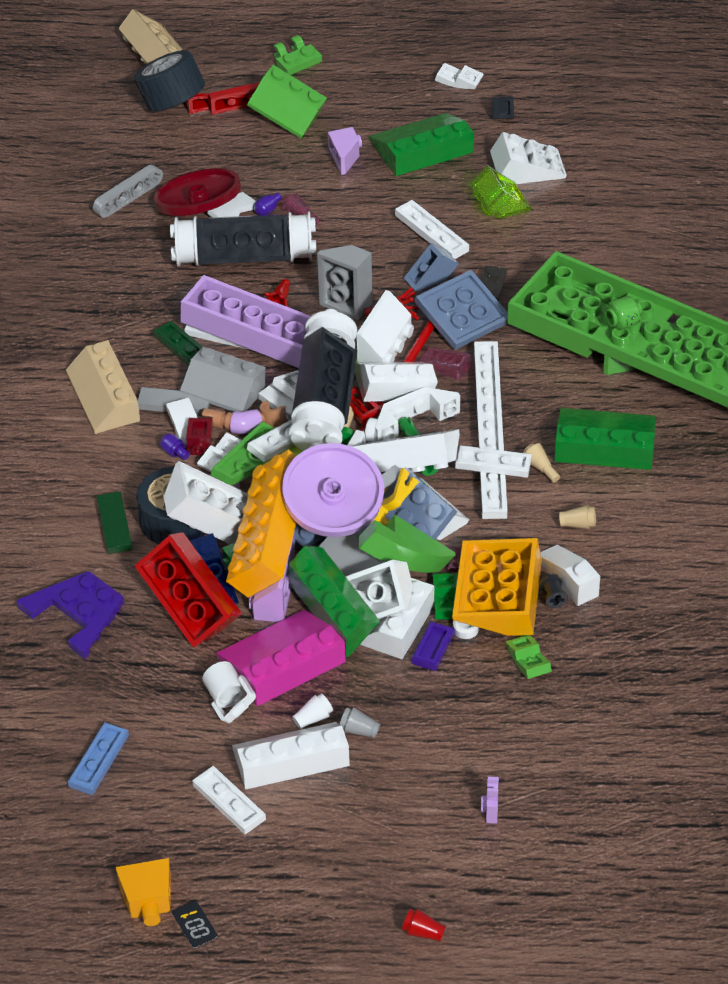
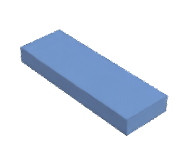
[68,722,129,795]

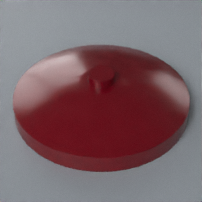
[154,168,241,216]

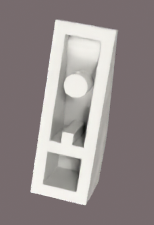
[541,545,600,606]

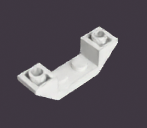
[375,387,460,441]

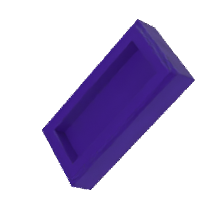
[412,621,454,671]

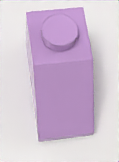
[328,127,362,175]

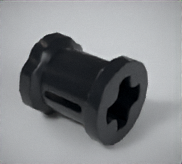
[539,574,568,608]

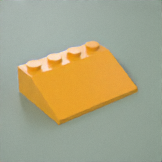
[452,538,542,636]

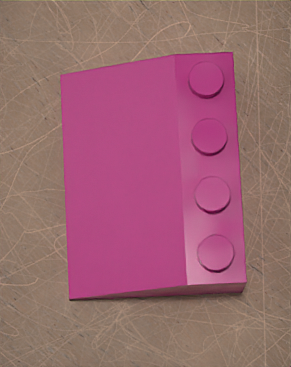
[216,610,346,706]

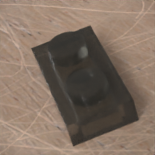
[481,265,507,302]

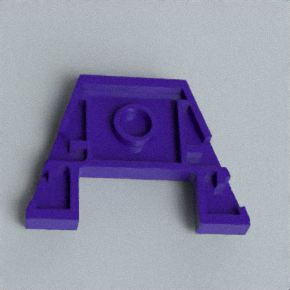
[16,571,124,659]

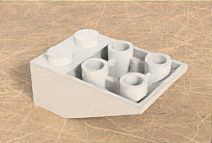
[490,132,567,184]

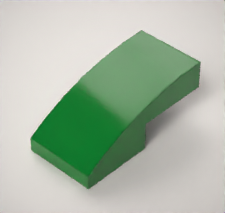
[433,573,458,620]

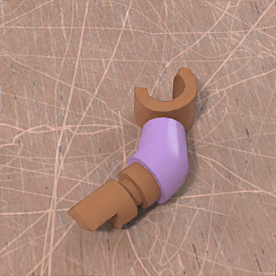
[202,400,286,434]

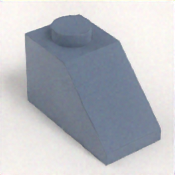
[404,243,459,292]

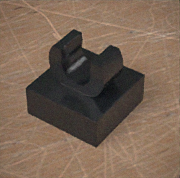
[492,96,514,119]

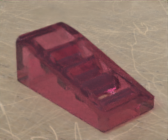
[419,348,471,380]

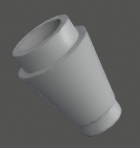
[340,708,380,738]

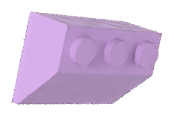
[249,534,296,622]

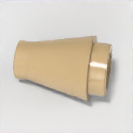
[559,505,596,529]

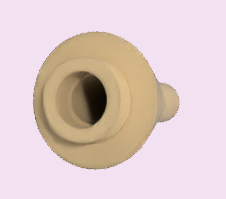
[523,443,560,483]

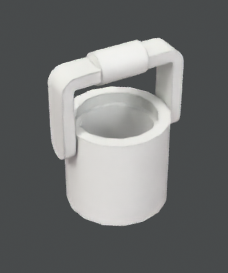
[202,661,256,723]

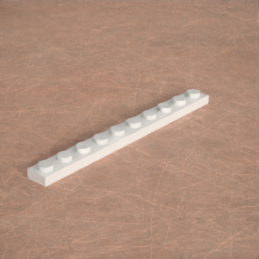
[474,341,507,519]

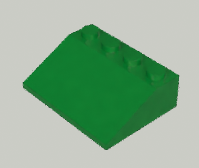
[369,113,474,176]
[555,408,656,470]

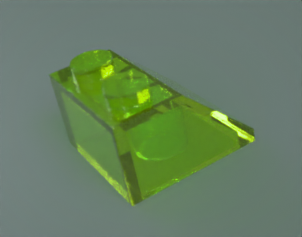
[470,165,532,219]

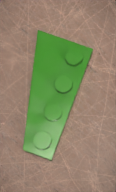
[211,421,290,486]

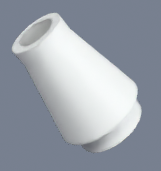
[292,693,333,729]

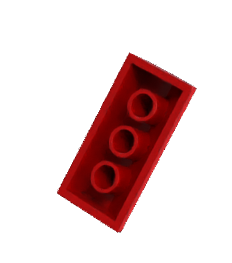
[134,532,242,648]

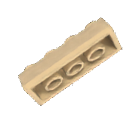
[119,9,183,64]
[66,340,140,434]

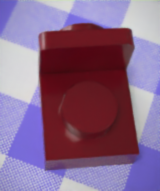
[186,418,213,455]

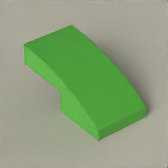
[505,635,552,679]

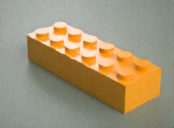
[226,449,296,598]

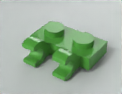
[273,35,322,75]

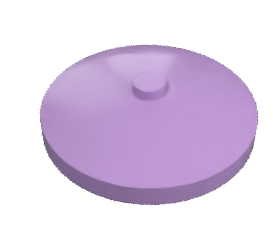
[282,443,384,537]

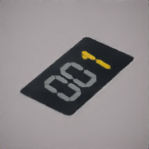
[172,900,218,948]

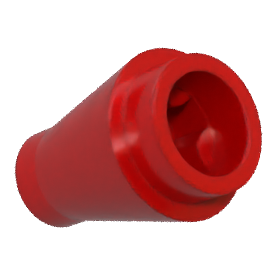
[402,909,446,942]

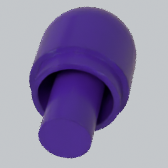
[254,192,282,215]
[160,433,190,460]

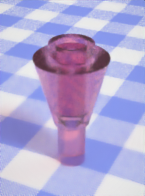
[283,193,320,225]

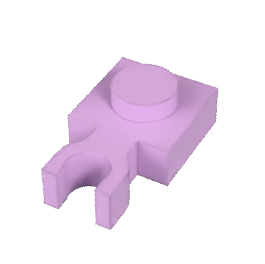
[481,777,499,824]

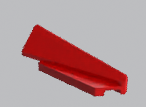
[184,82,260,115]

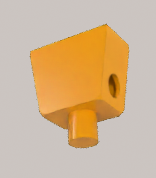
[116,858,171,926]

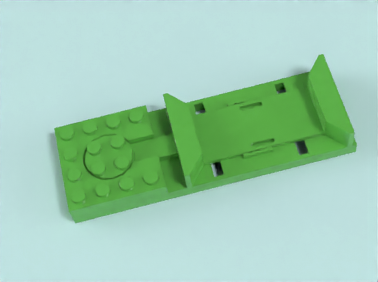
[508,251,728,407]

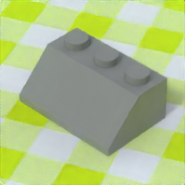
[317,245,373,320]
[180,347,265,412]
[319,523,385,577]

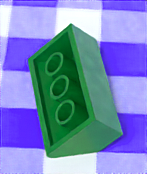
[289,546,380,657]

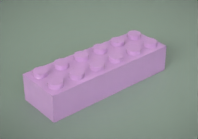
[181,275,311,368]

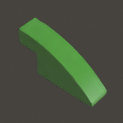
[359,515,455,573]

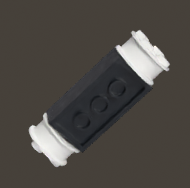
[170,211,316,267]
[289,309,357,451]

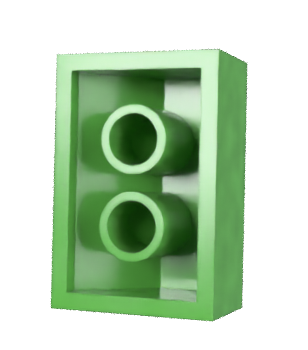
[247,65,327,139]

